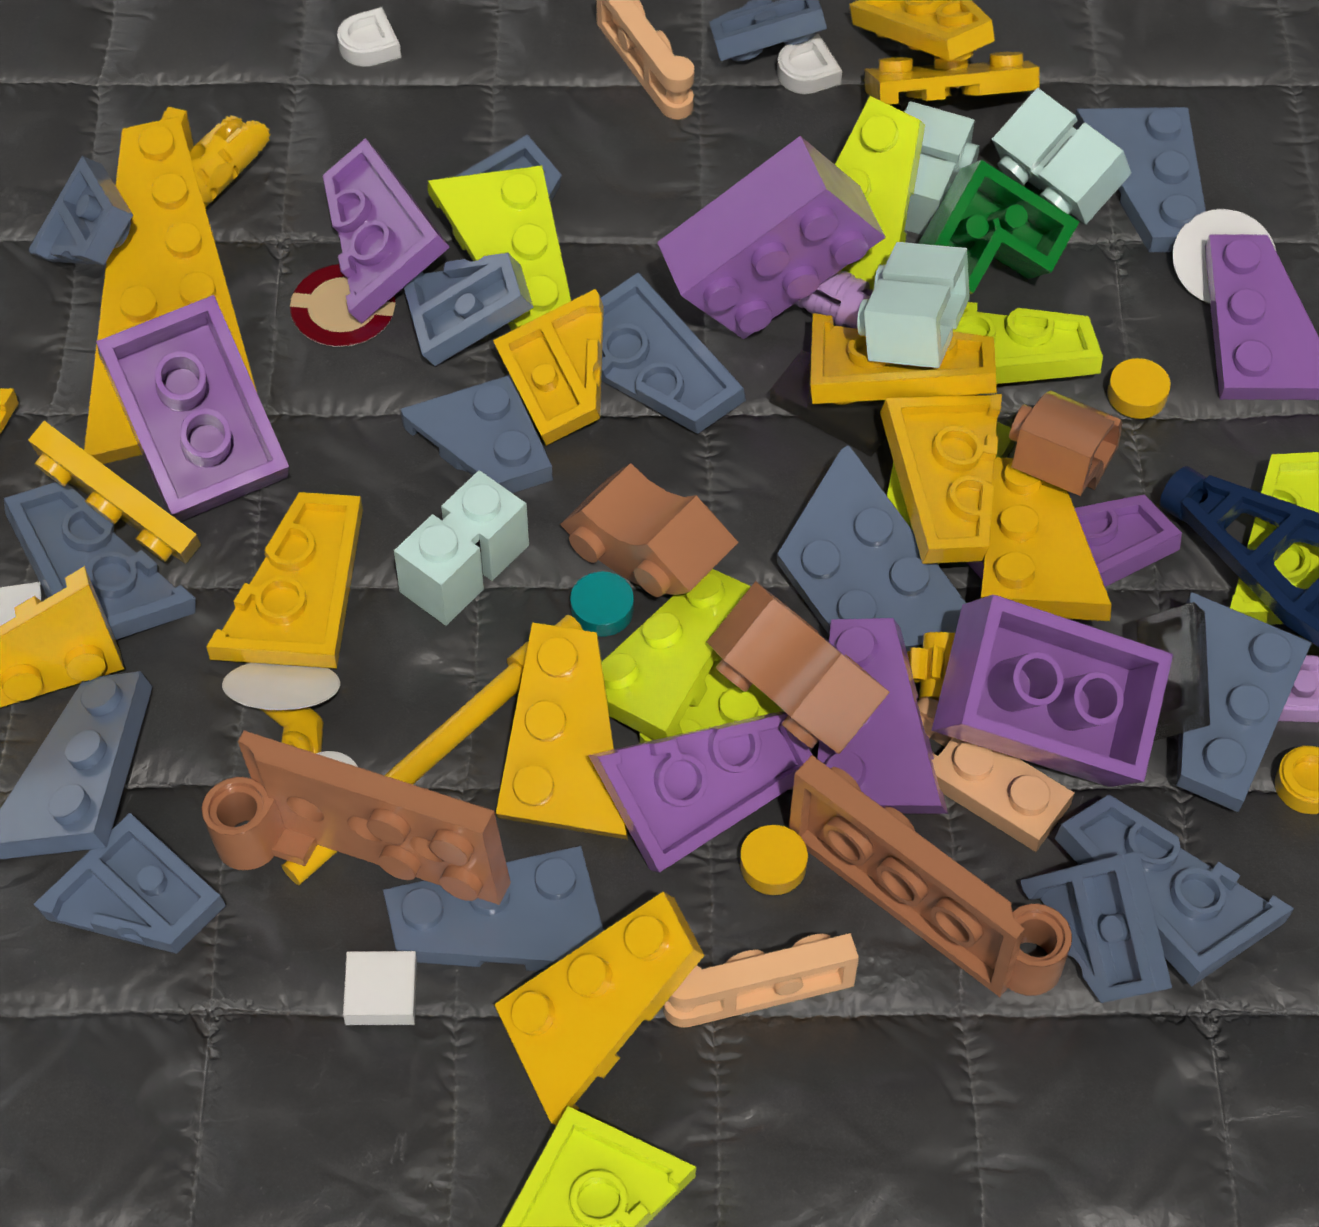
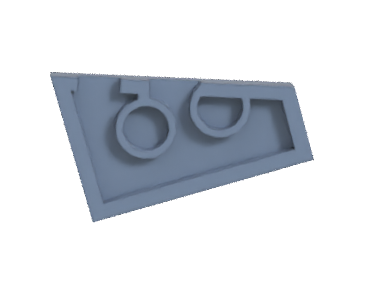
[1074,107,1206,252]
[1176,591,1312,812]

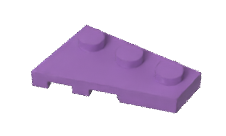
[323,138,450,324]
[1205,234,1319,400]
[967,494,1182,587]
[817,618,948,814]
[588,711,812,873]

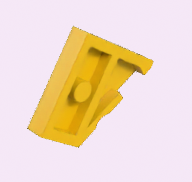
[493,289,604,446]

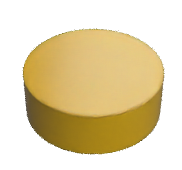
[1107,358,1171,419]
[1275,746,1319,814]
[740,825,808,895]

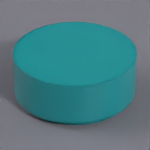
[570,571,634,637]

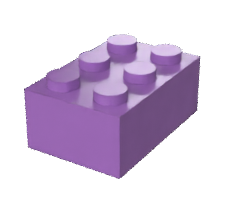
[657,136,886,339]
[96,295,289,522]
[931,594,1173,787]

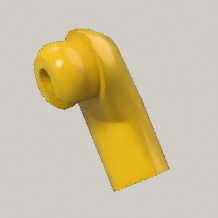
[260,707,324,753]

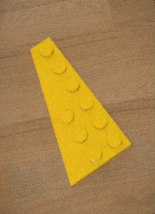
[84,116,257,464]

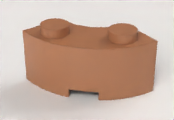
[1009,391,1122,496]
[560,463,738,597]
[707,581,890,754]

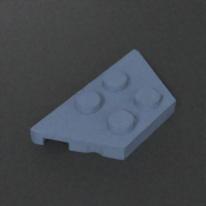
[777,445,966,651]

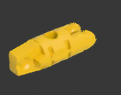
[189,115,271,208]

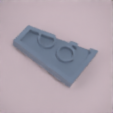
[601,272,746,434]
[4,482,196,640]
[0,671,153,860]
[1055,794,1294,986]
[383,846,604,971]

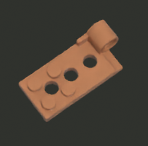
[202,731,511,905]
[789,755,1072,997]

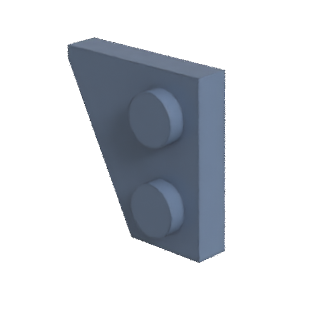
[404,253,534,366]
[400,375,553,493]

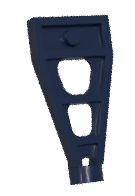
[1160,466,1319,647]

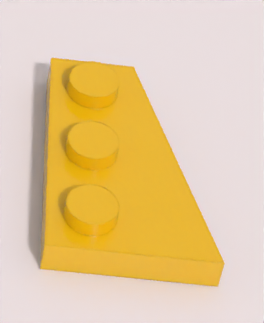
[849,0,995,62]
[864,52,1039,105]
[810,313,997,405]
[880,394,1002,564]
[28,421,201,564]
[981,457,1112,621]
[206,492,363,669]
[0,566,124,708]
[496,622,628,840]
[494,891,705,1125]

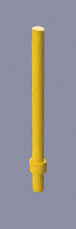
[282,615,583,885]

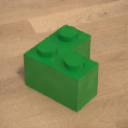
[918,160,1080,294]

